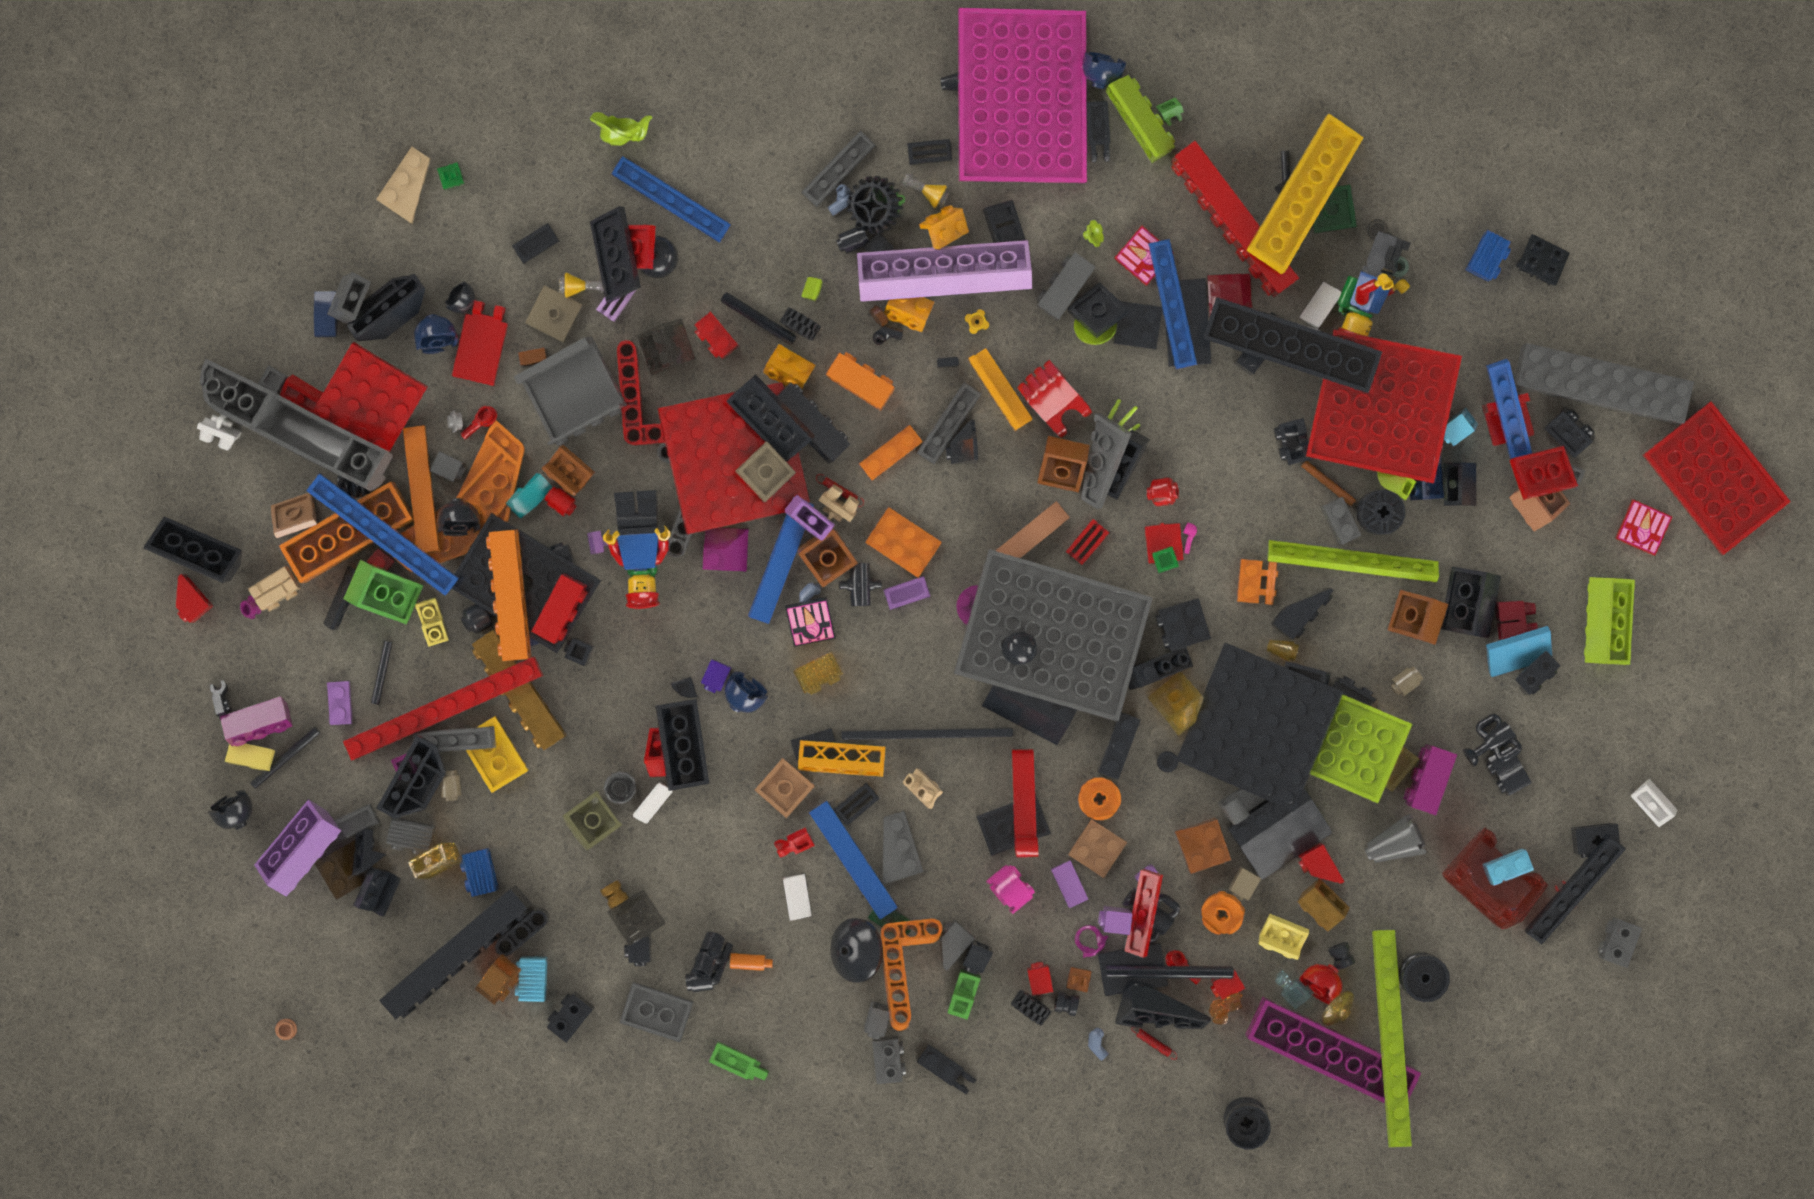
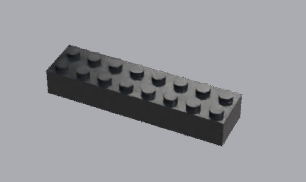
[1203,297,1383,393]
[379,885,532,1020]

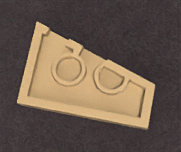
[376,147,431,224]

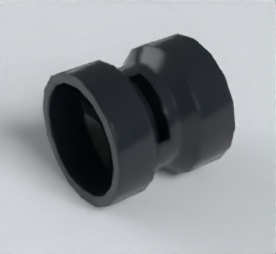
[1328,942,1356,970]
[1054,991,1080,1017]

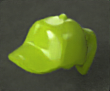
[590,112,652,146]

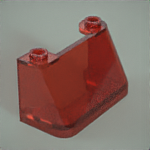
[1442,828,1548,929]

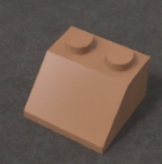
[1509,489,1571,532]

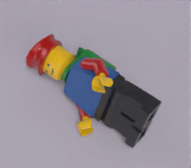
[1337,231,1411,337]
[603,490,670,609]

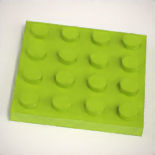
[1310,695,1413,803]

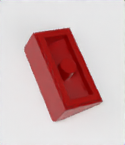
[280,374,323,413]

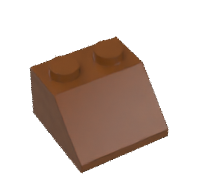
[1037,436,1090,493]
[797,527,858,587]
[1388,590,1448,645]

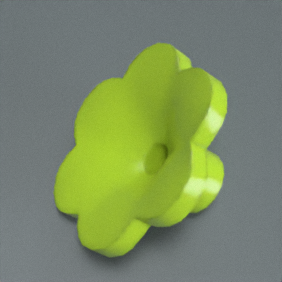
[1083,220,1104,247]

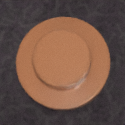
[275,1018,297,1040]

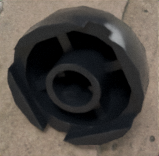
[640,235,679,279]
[437,498,480,536]
[208,790,253,830]

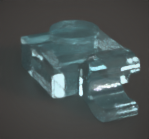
[1275,970,1312,1009]

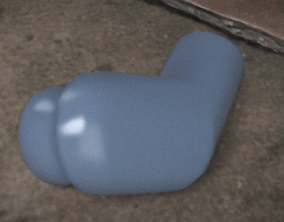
[827,184,850,216]
[799,582,821,602]
[1088,1028,1109,1061]

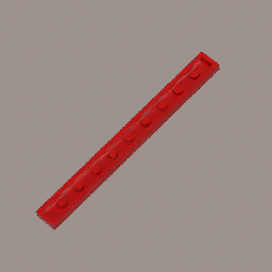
[343,656,543,761]

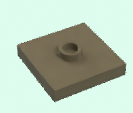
[525,285,583,343]
[735,441,796,502]

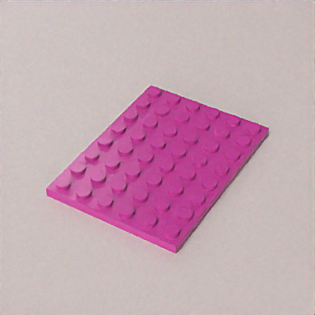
[958,8,1087,183]

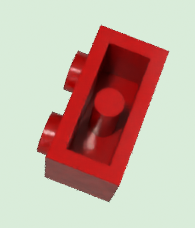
[694,311,739,359]

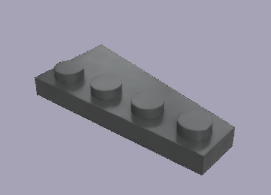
[1081,413,1132,509]

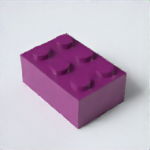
[1403,744,1457,816]

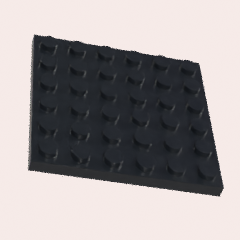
[1177,642,1344,811]

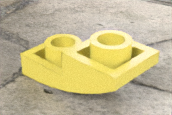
[415,597,449,647]
[225,744,275,771]

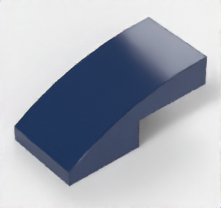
[314,291,338,337]

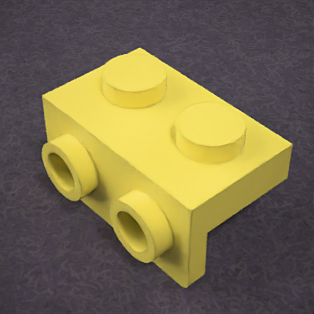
[1259,914,1309,960]

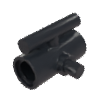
[838,563,882,606]
[691,931,733,984]

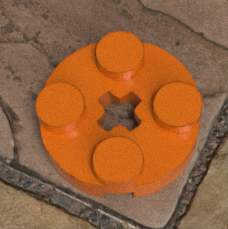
[1078,777,1121,820]
[1201,891,1245,935]

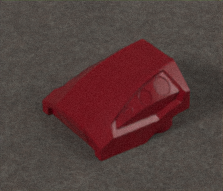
[1207,274,1252,317]

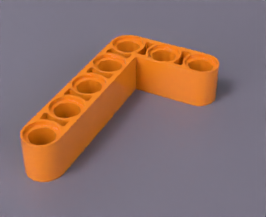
[880,919,942,1031]

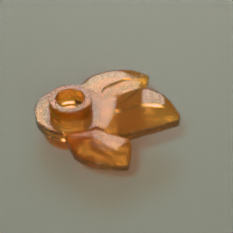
[1209,993,1243,1025]

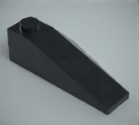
[946,420,978,465]
[1115,983,1211,1029]

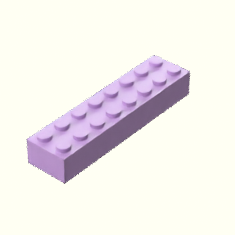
[857,240,1032,301]

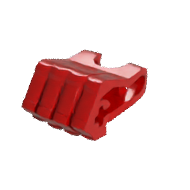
[1017,360,1092,438]

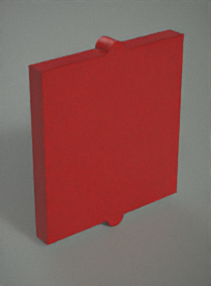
[1145,523,1184,564]

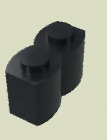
[1485,746,1532,796]

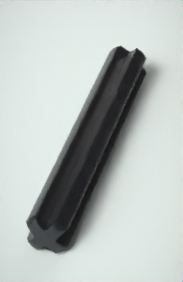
[721,292,796,345]

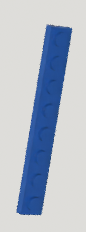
[306,473,459,596]

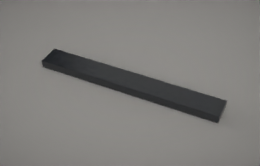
[841,727,1013,740]

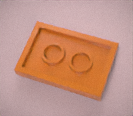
[865,507,942,578]

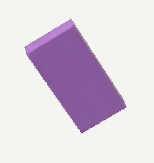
[884,576,930,610]
[1051,860,1088,908]

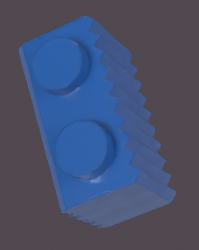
[1465,230,1511,282]
[459,848,499,897]

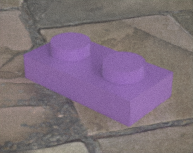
[327,681,352,725]

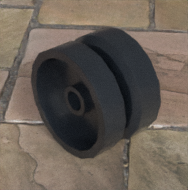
[1398,952,1450,1002]

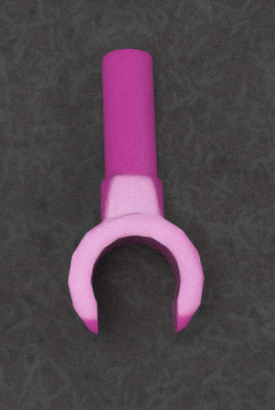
[1183,523,1197,554]

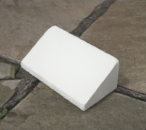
[1299,282,1341,329]
[1631,779,1677,827]
[633,782,672,823]
[783,874,812,921]

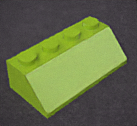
[1106,75,1175,163]
[1584,577,1635,665]

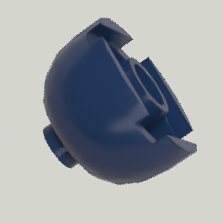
[1082,52,1126,89]
[414,314,458,354]
[725,672,768,713]

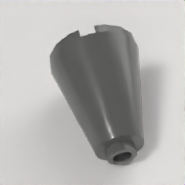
[1365,814,1427,863]

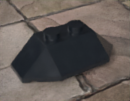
[347,274,425,341]
[376,735,446,819]

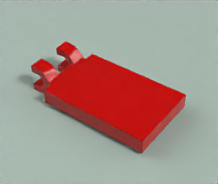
[452,300,508,386]

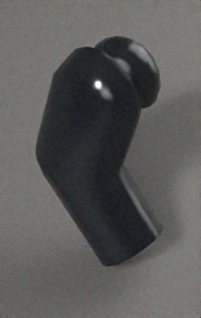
[873,325,904,345]

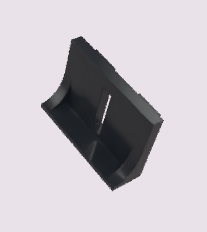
[983,200,1026,243]

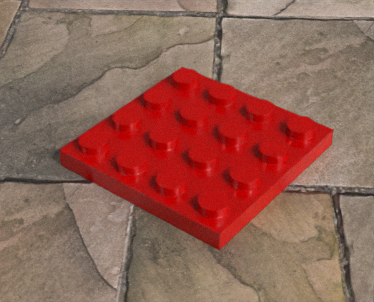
[312,342,428,452]

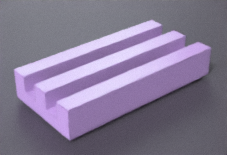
[596,290,636,322]

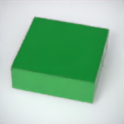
[1152,546,1179,573]

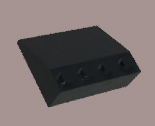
[1226,788,1333,880]

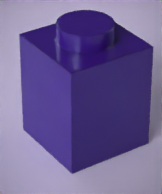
[701,659,732,693]

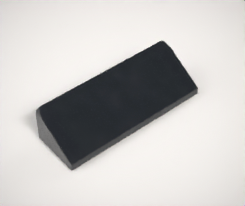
[323,566,356,630]

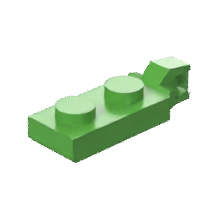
[709,1041,769,1081]

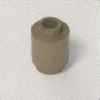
[1390,666,1423,697]
[439,770,462,801]

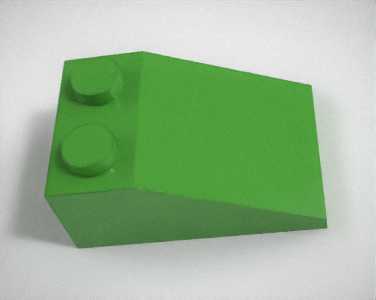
[344,560,424,624]

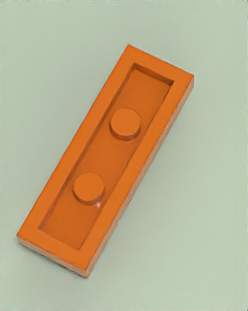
[859,425,923,481]

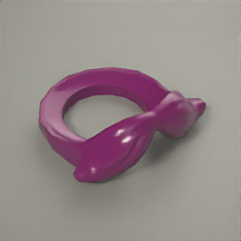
[1075,925,1109,958]

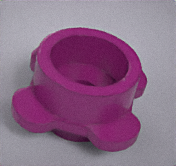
[240,595,261,619]

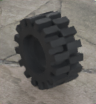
[780,307,821,341]
[1011,989,1052,1026]

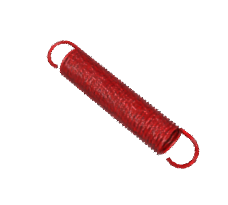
[816,474,864,507]
[1131,1027,1177,1060]

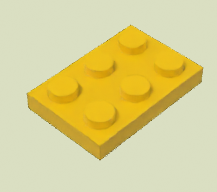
[466,716,529,793]

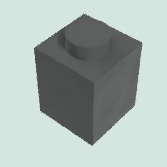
[430,451,466,482]

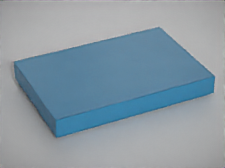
[1486,626,1552,677]

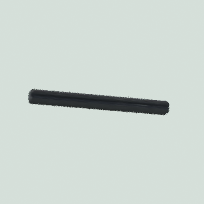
[1106,966,1234,979]

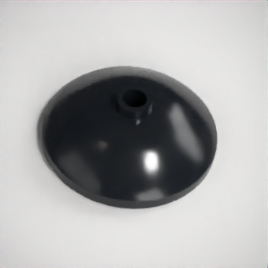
[830,918,883,983]

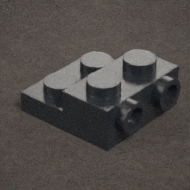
[1155,598,1211,651]

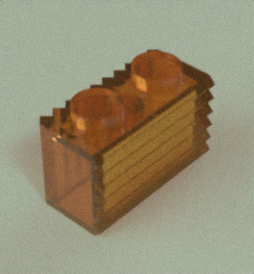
[475,955,521,1005]

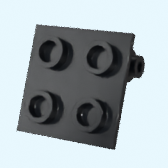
[1516,234,1570,286]

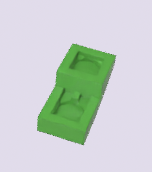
[947,969,981,1020]

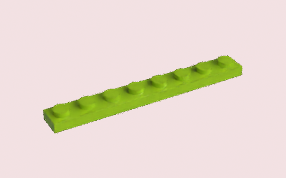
[1267,540,1439,582]

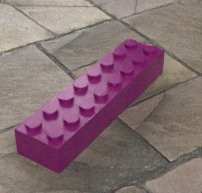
[1245,997,1421,1103]

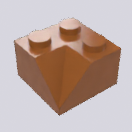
[1175,818,1231,874]

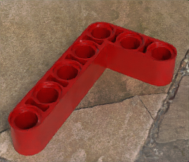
[617,340,665,446]
[1012,749,1038,858]

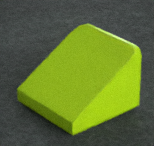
[801,277,823,302]

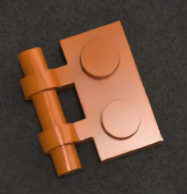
[1237,559,1279,605]

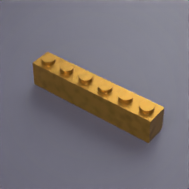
[472,630,567,751]

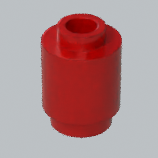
[544,486,577,517]

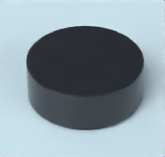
[1157,751,1178,773]

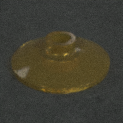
[1322,991,1355,1026]

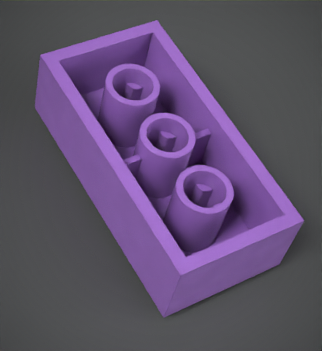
[254,799,341,896]

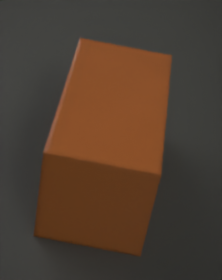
[518,348,548,367]

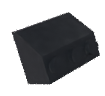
[1441,567,1501,639]

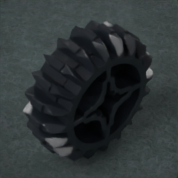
[847,175,904,234]

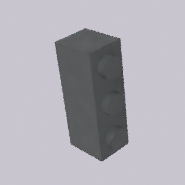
[1036,252,1095,321]

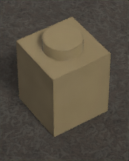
[1228,866,1261,901]

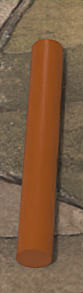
[1301,461,1356,506]

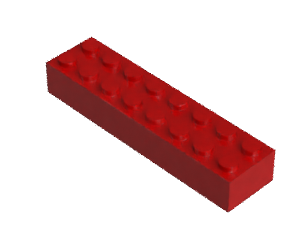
[1171,141,1299,298]

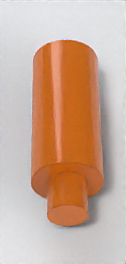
[730,953,773,971]

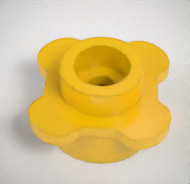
[965,309,989,334]

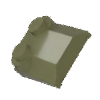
[562,791,622,850]

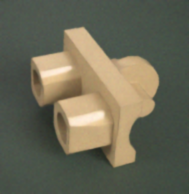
[818,485,859,522]
[903,768,943,809]

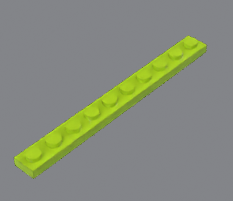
[1372,930,1412,1148]

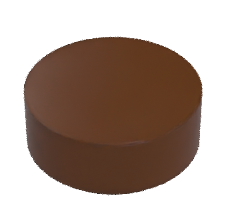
[869,305,889,327]

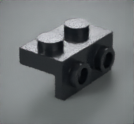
[1515,651,1561,695]

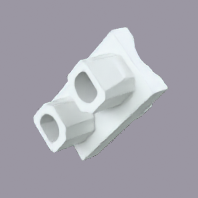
[197,414,242,450]

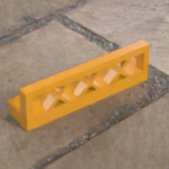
[968,348,1033,431]
[798,740,885,777]

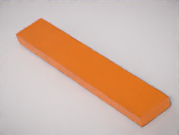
[403,425,440,553]

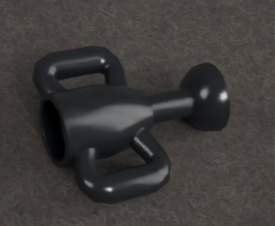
[1462,714,1522,767]
[1122,887,1181,943]

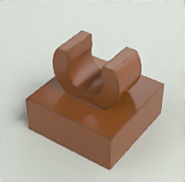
[1066,966,1092,992]

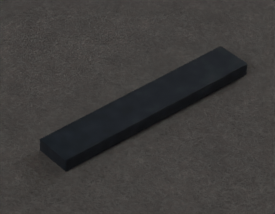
[1525,834,1626,945]

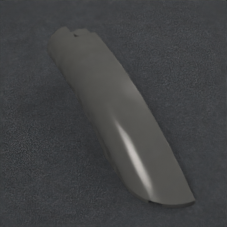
[200,359,393,490]

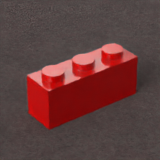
[531,573,588,644]

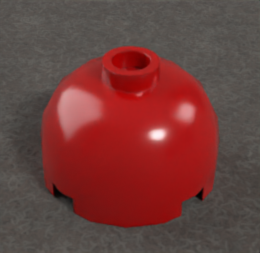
[1299,964,1343,1005]

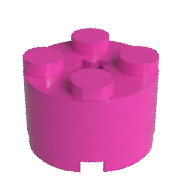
[986,865,1035,914]

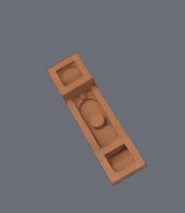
[996,501,1070,558]

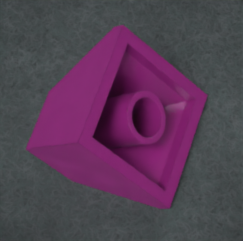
[703,528,749,572]

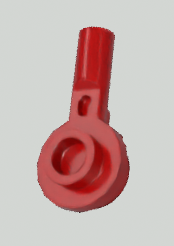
[460,406,497,440]
[1165,950,1201,984]

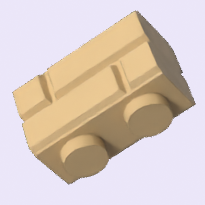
[248,566,301,612]

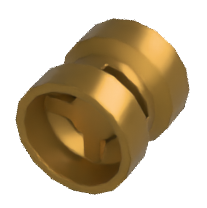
[600,880,629,909]

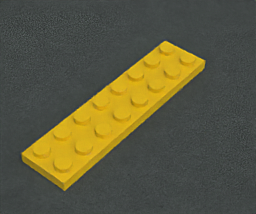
[1247,114,1364,274]

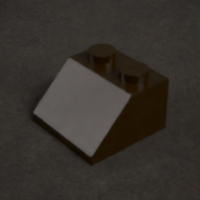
[314,839,369,900]

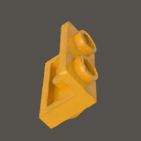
[919,206,969,250]
[884,297,935,332]
[763,344,816,389]

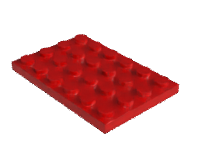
[1643,401,1791,555]

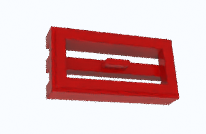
[1065,519,1110,565]

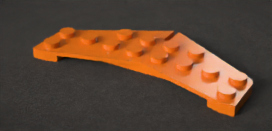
[390,420,525,572]

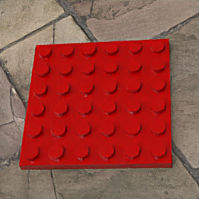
[1306,330,1462,483]
[657,382,810,535]

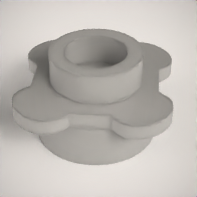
[447,411,463,433]

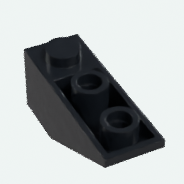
[1271,588,1334,640]
[1128,647,1193,690]

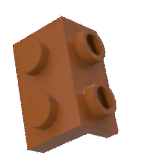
[542,445,595,496]

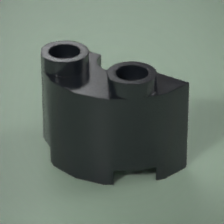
[1274,418,1313,465]

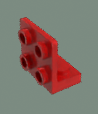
[1482,393,1534,446]

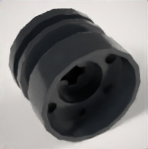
[1356,490,1405,535]
[1223,1097,1271,1150]

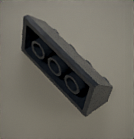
[144,516,242,583]
[982,685,1077,745]
[655,699,710,791]

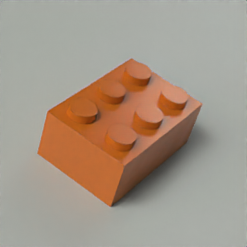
[826,352,895,411]

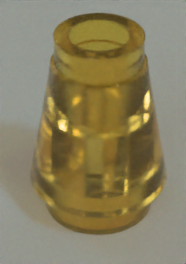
[1266,639,1299,662]

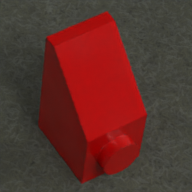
[176,574,213,623]
[644,728,666,777]
[1298,843,1345,884]

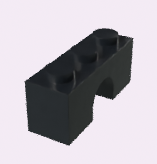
[1097,712,1141,780]

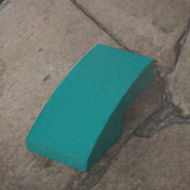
[505,473,553,518]

